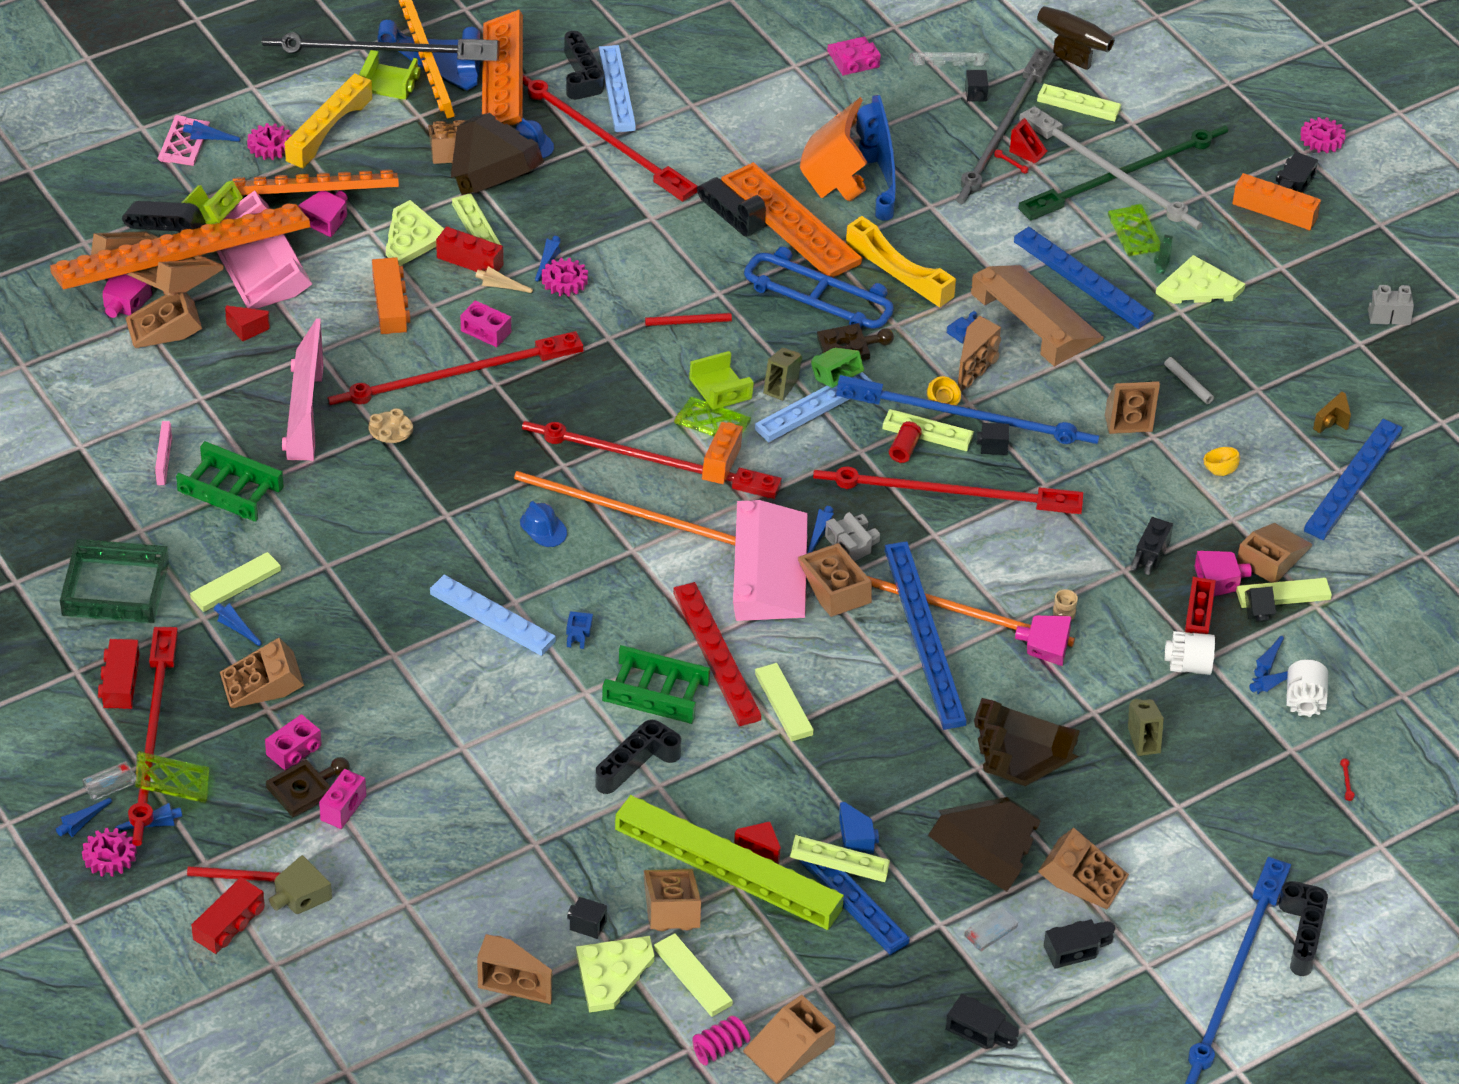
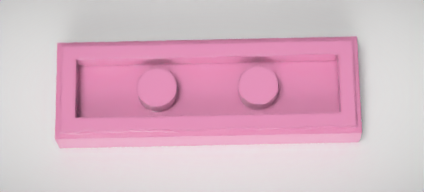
[155,421,172,485]

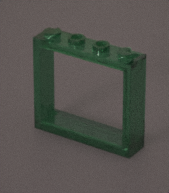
[60,539,169,623]

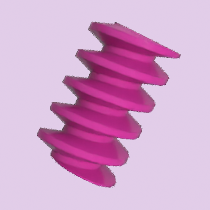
[692,1015,750,1066]

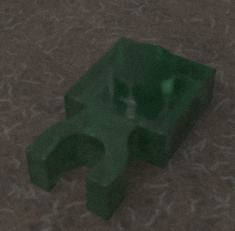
[1154,234,1173,275]

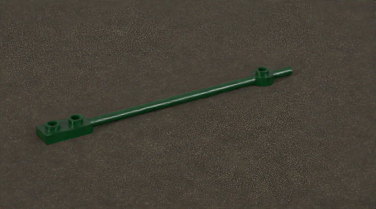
[1018,125,1228,221]

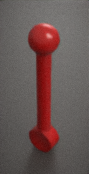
[994,150,1029,174]
[1340,758,1355,801]

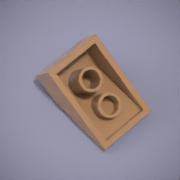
[126,292,202,348]
[1105,382,1160,434]
[798,543,872,617]
[643,869,701,931]
[477,934,552,1004]

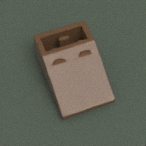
[428,120,465,164]
[958,316,1001,392]
[1237,523,1312,583]
[220,638,304,708]
[1038,828,1129,909]
[743,994,836,1084]

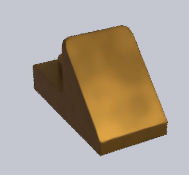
[1313,391,1351,433]

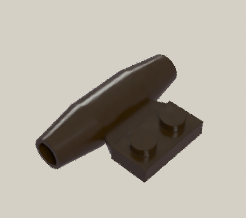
[1037,6,1115,70]

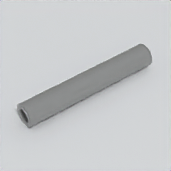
[1164,357,1214,404]

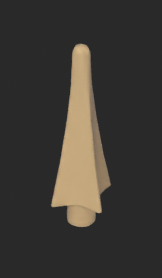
[476,266,533,293]

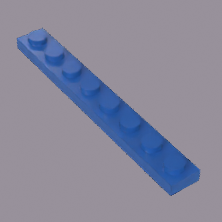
[1014,226,1154,329]
[1304,419,1403,540]

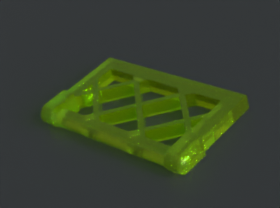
[1108,204,1164,256]
[674,397,751,437]
[135,751,209,803]

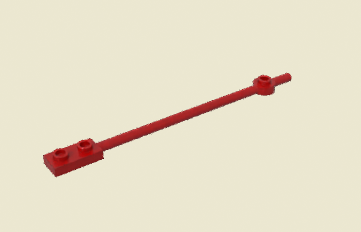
[523,75,698,202]
[327,331,583,405]
[522,421,782,499]
[813,467,1083,514]
[128,627,178,846]

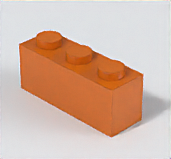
[702,422,743,484]

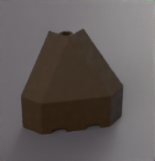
[450,113,544,195]
[974,698,1080,786]
[928,797,1041,892]

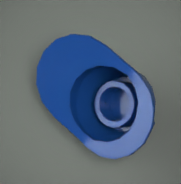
[516,118,554,158]
[520,501,567,547]

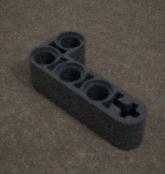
[564,31,604,100]
[697,177,766,237]
[122,201,206,233]
[595,719,682,794]
[1278,881,1328,976]

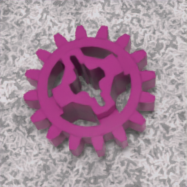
[1300,117,1346,154]
[247,123,292,160]
[542,258,588,297]
[82,828,137,877]

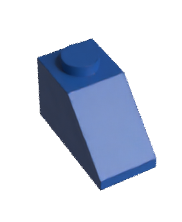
[839,802,879,854]

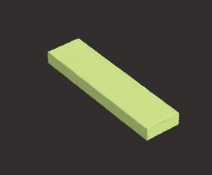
[1037,84,1121,122]
[452,194,501,245]
[882,409,974,451]
[190,552,281,612]
[1236,578,1332,608]
[755,663,813,742]
[790,835,890,882]
[654,933,733,1017]

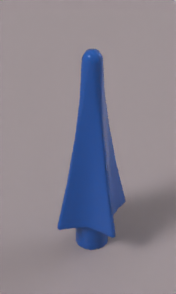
[183,120,240,142]
[535,236,561,282]
[807,506,834,554]
[214,603,262,646]
[1254,636,1284,677]
[1249,671,1288,694]
[56,798,112,837]
[115,803,183,831]

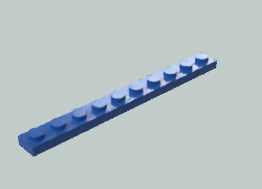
[885,541,967,730]

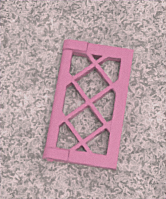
[158,115,210,166]

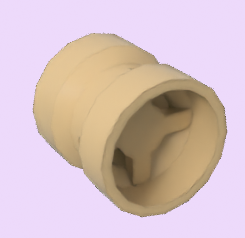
[1053,589,1078,620]

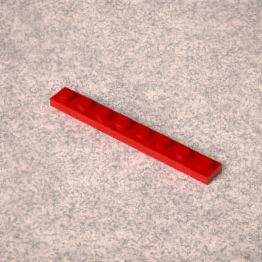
[673,582,761,726]

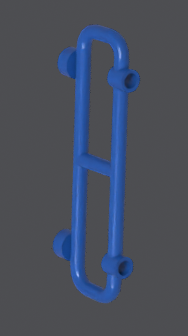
[744,247,894,329]

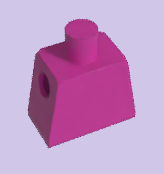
[298,191,348,237]
[103,274,152,318]
[1194,551,1251,597]
[1015,615,1071,666]

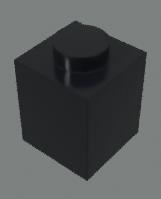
[965,70,989,102]
[977,423,1009,455]
[1245,586,1276,622]
[567,897,607,939]

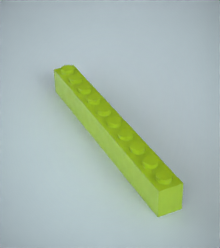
[615,795,844,930]

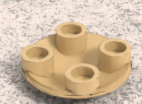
[368,408,413,443]

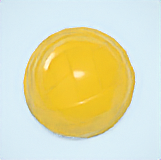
[927,376,961,406]
[1203,447,1241,476]

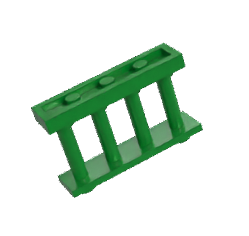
[176,441,284,522]
[602,645,710,724]

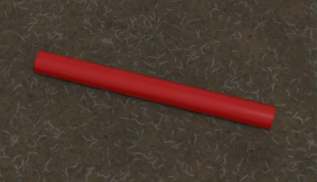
[645,313,732,326]
[187,866,280,882]

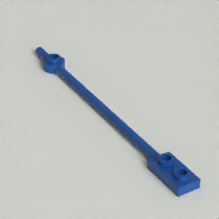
[836,375,1099,444]
[1185,857,1291,1084]

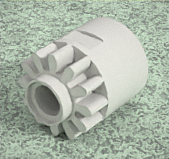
[1164,631,1215,675]
[1287,660,1328,717]

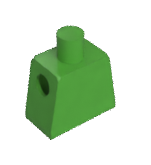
[811,348,864,388]

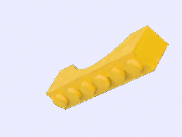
[285,73,372,168]
[846,216,956,307]

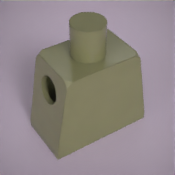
[763,348,802,401]
[1128,699,1164,756]
[269,855,332,914]

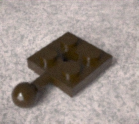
[817,323,894,361]
[266,757,350,818]

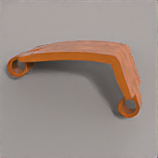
[800,97,867,201]

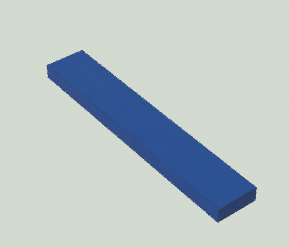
[799,860,910,955]

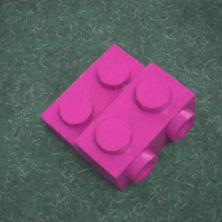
[827,36,881,76]

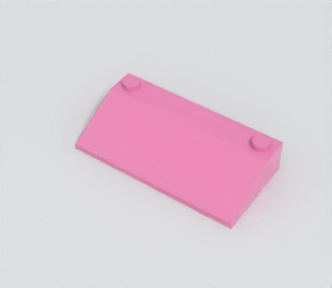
[212,190,312,309]
[282,319,324,461]
[733,500,808,621]

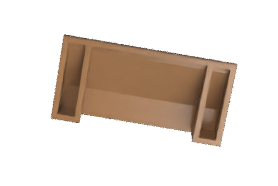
[91,231,224,296]
[971,265,1104,367]

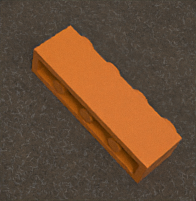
[1232,173,1321,231]
[372,257,410,334]

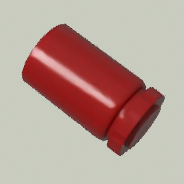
[889,421,922,463]

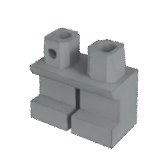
[1368,285,1414,325]
[825,512,880,561]

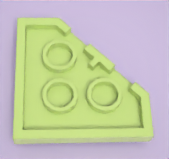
[386,200,444,266]
[1156,255,1245,304]
[576,936,654,1013]

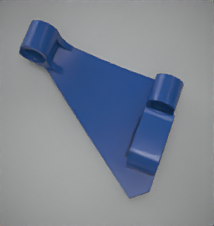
[378,20,480,91]
[856,95,896,221]

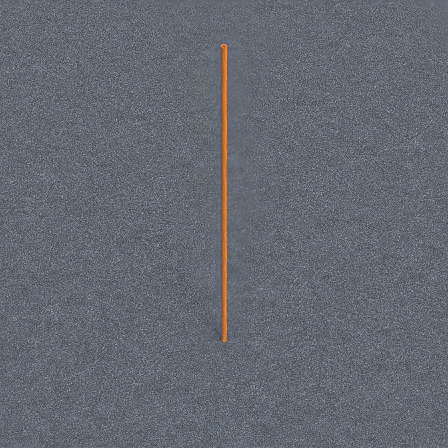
[514,471,1075,647]

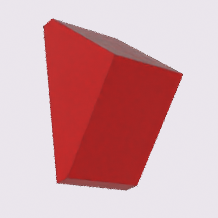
[1009,118,1047,163]
[225,305,270,342]
[734,821,781,864]

